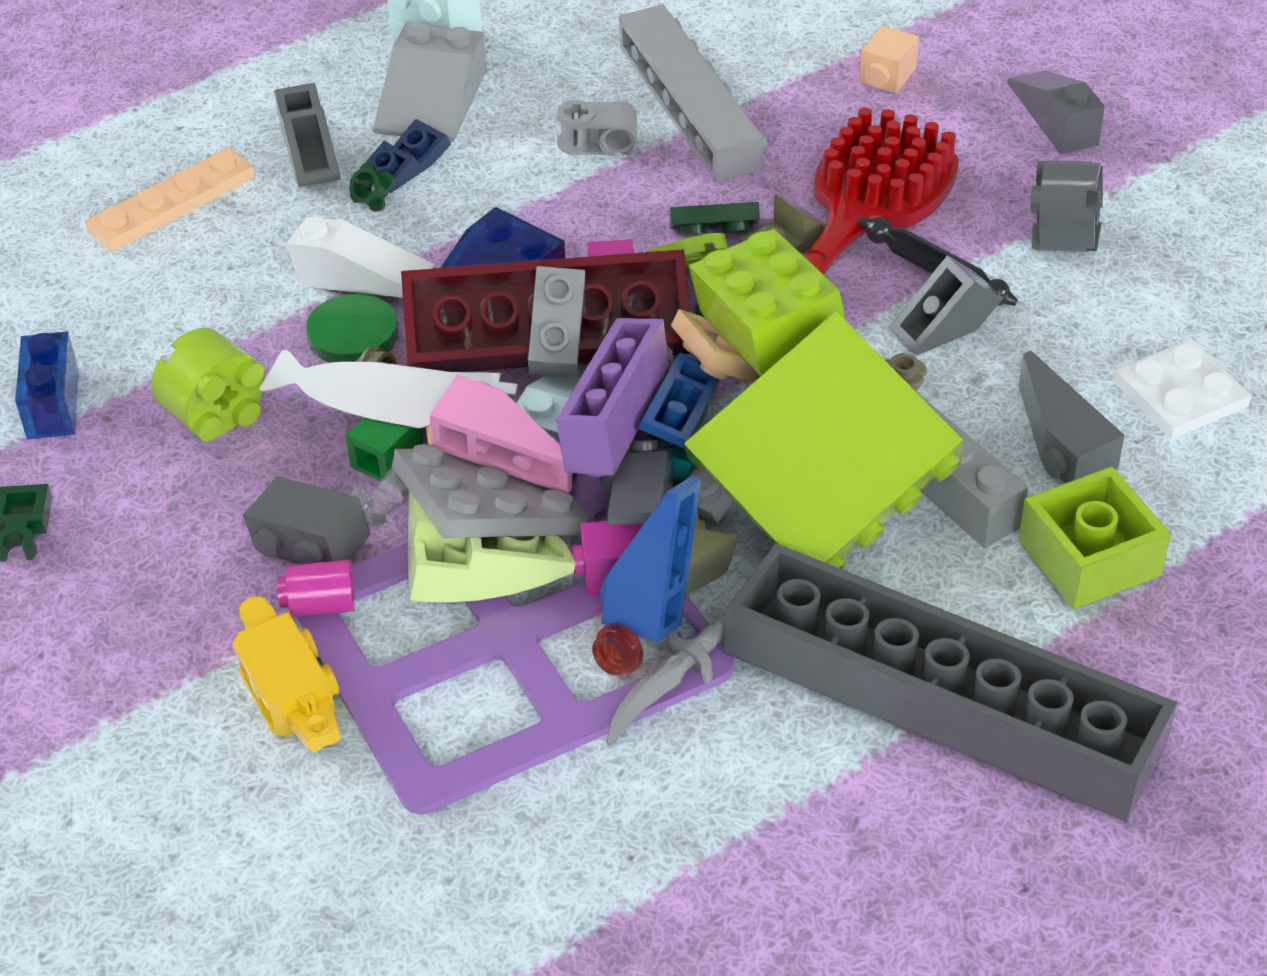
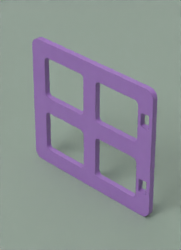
[294,474,734,814]

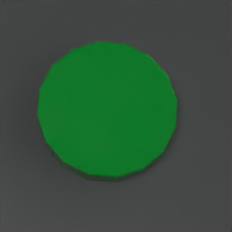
[306,293,398,363]

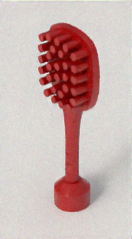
[804,107,959,275]

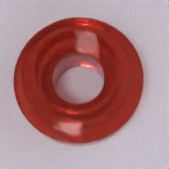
[592,623,643,675]

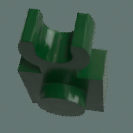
[0,484,52,562]

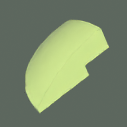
[408,492,576,603]

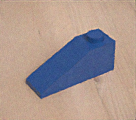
[638,352,720,449]
[600,476,701,643]

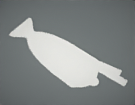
[259,350,518,428]

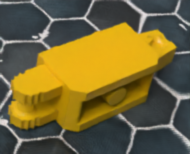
[233,596,341,753]

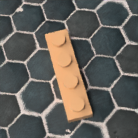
[85,148,255,252]

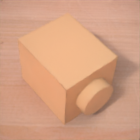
[859,26,919,94]

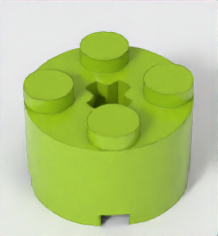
[151,328,265,442]

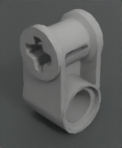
[557,100,637,156]

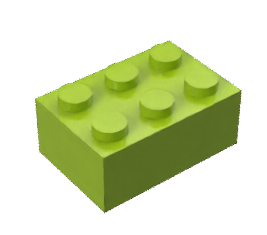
[689,229,846,377]

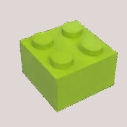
[1018,466,1171,610]

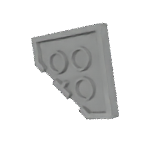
[392,444,589,538]

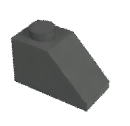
[889,256,1003,355]

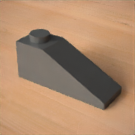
[1007,71,1105,154]
[1019,350,1125,483]
[608,439,675,525]

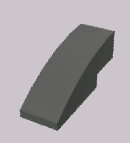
[274,82,341,187]

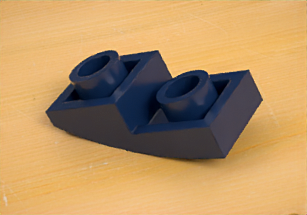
[366,119,451,193]

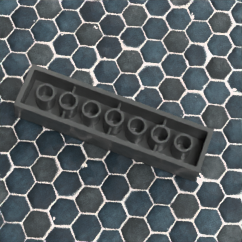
[723,543,1178,822]

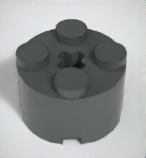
[1030,161,1103,252]

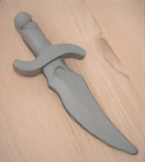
[606,612,726,746]

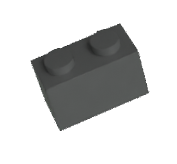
[243,476,371,564]

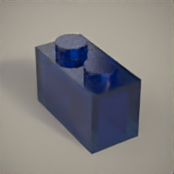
[15,331,79,440]

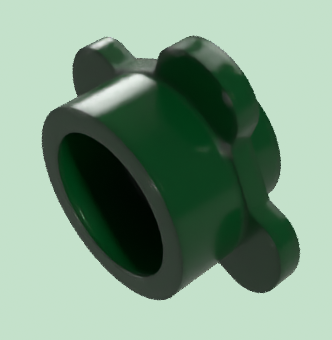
[349,163,395,212]

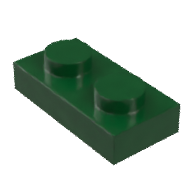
[668,202,760,236]

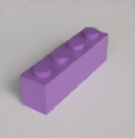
[556,318,670,477]

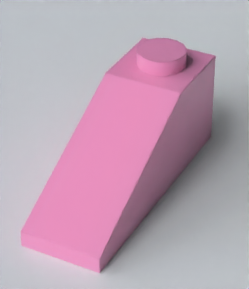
[430,375,572,493]

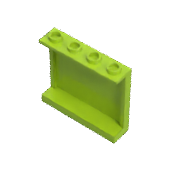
[684,311,963,570]

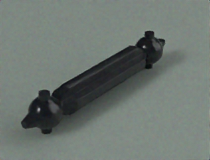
[859,217,1018,306]

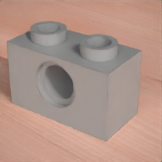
[528,266,585,378]

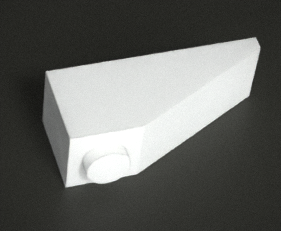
[286,217,436,298]

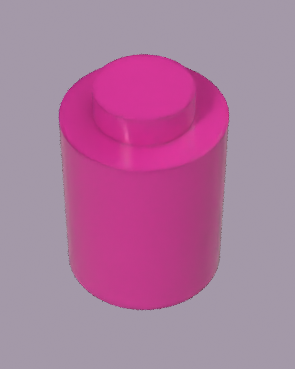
[277,560,355,618]

